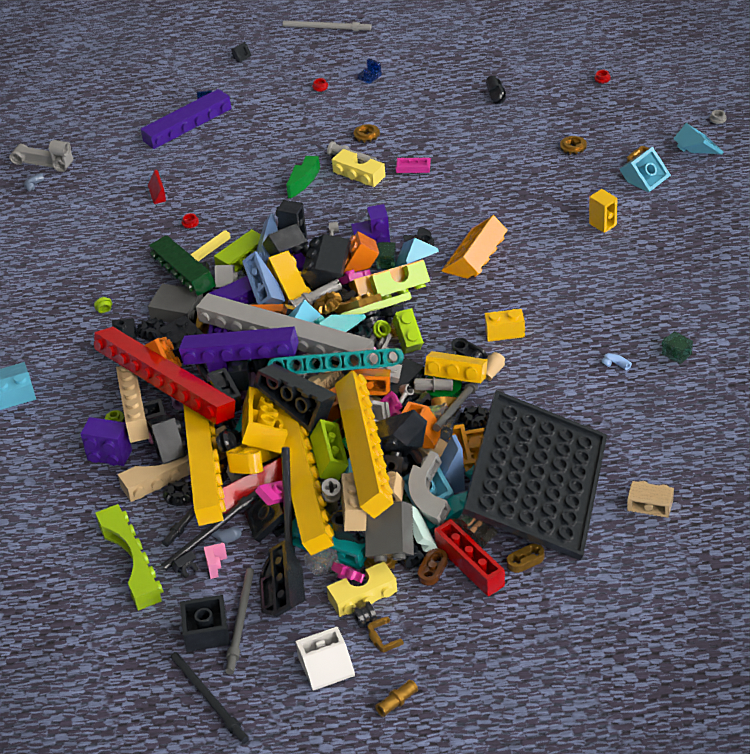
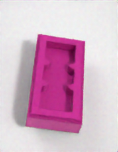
[396,158,431,173]
[255,481,292,506]

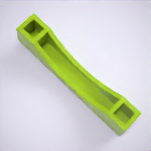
[95,504,163,611]

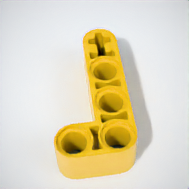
[226,444,281,474]

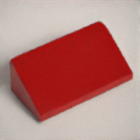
[148,170,166,204]

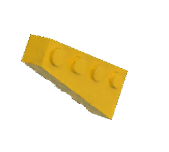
[242,386,288,454]

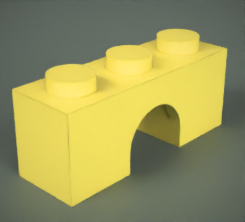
[332,149,385,187]
[327,562,397,617]

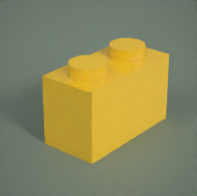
[589,189,617,233]
[484,309,525,342]

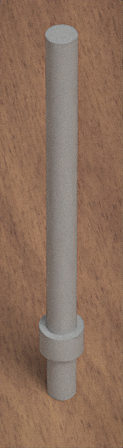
[283,21,372,31]

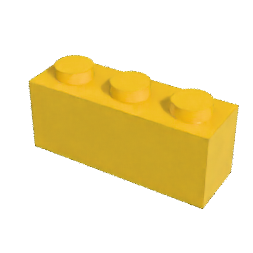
[267,251,311,305]
[424,351,488,384]

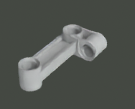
[9,140,73,172]

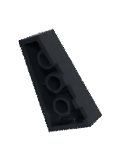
[253,363,337,432]

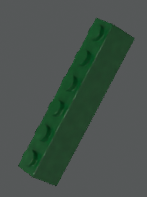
[149,235,216,296]

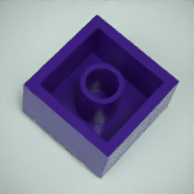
[80,417,133,466]

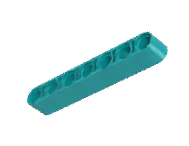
[267,348,404,374]

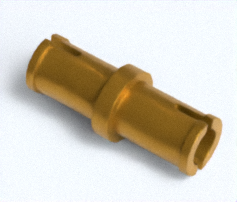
[375,679,418,717]

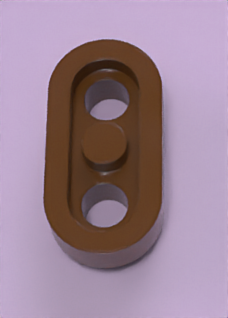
[418,548,448,586]

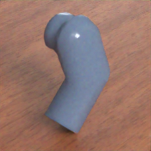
[24,173,45,191]
[211,527,242,544]

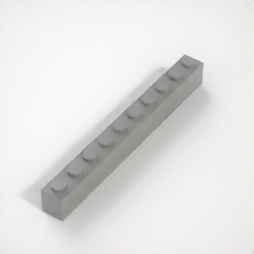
[196,293,374,365]

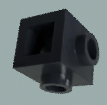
[383,451,410,478]

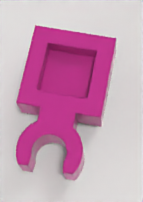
[338,269,371,285]
[380,391,402,417]
[331,562,365,583]

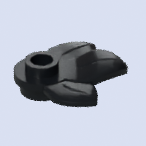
[403,227,435,246]

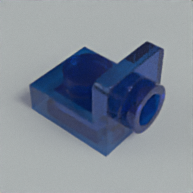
[357,58,382,84]

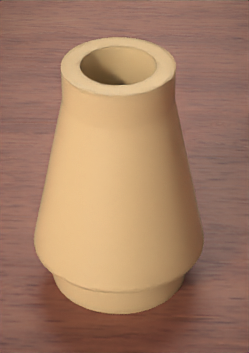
[485,352,505,381]

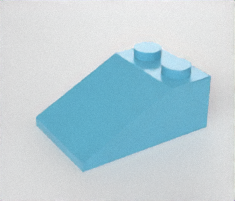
[0,362,36,410]

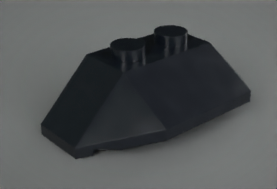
[375,410,427,455]
[259,540,306,617]

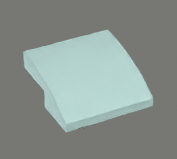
[413,506,437,552]

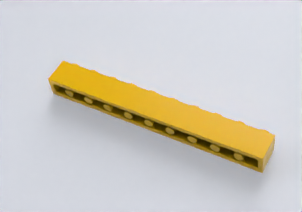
[335,370,394,519]
[273,402,334,556]
[183,404,226,526]

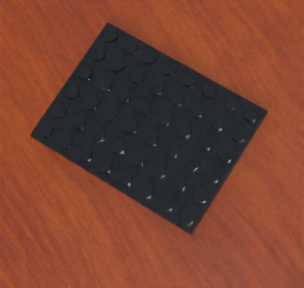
[462,390,607,560]

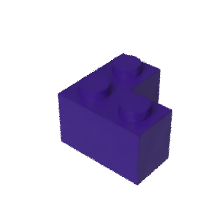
[351,204,390,246]

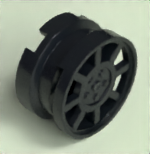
[359,309,383,328]

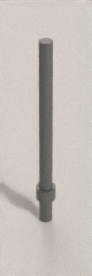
[433,382,480,432]
[225,568,254,675]

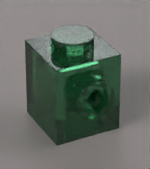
[376,242,397,270]
[662,331,693,364]

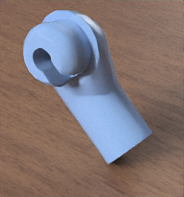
[602,353,632,370]

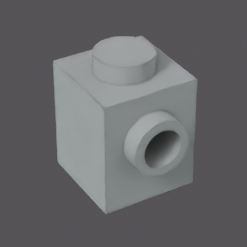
[215,265,238,288]

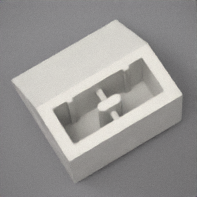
[296,627,355,691]

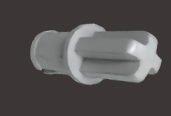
[414,377,453,392]

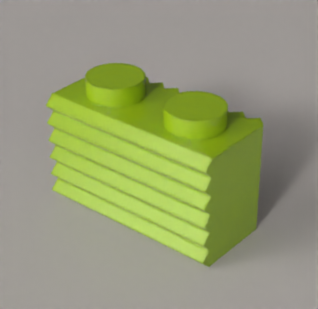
[392,309,424,354]

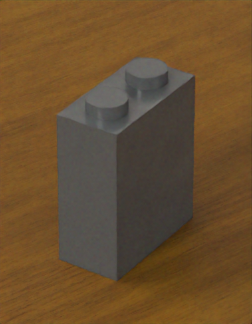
[148,283,203,323]
[365,501,414,563]

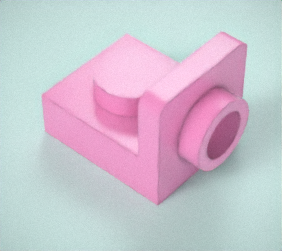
[204,543,227,579]

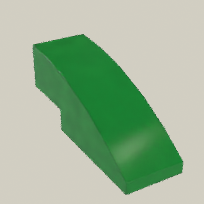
[286,155,320,198]

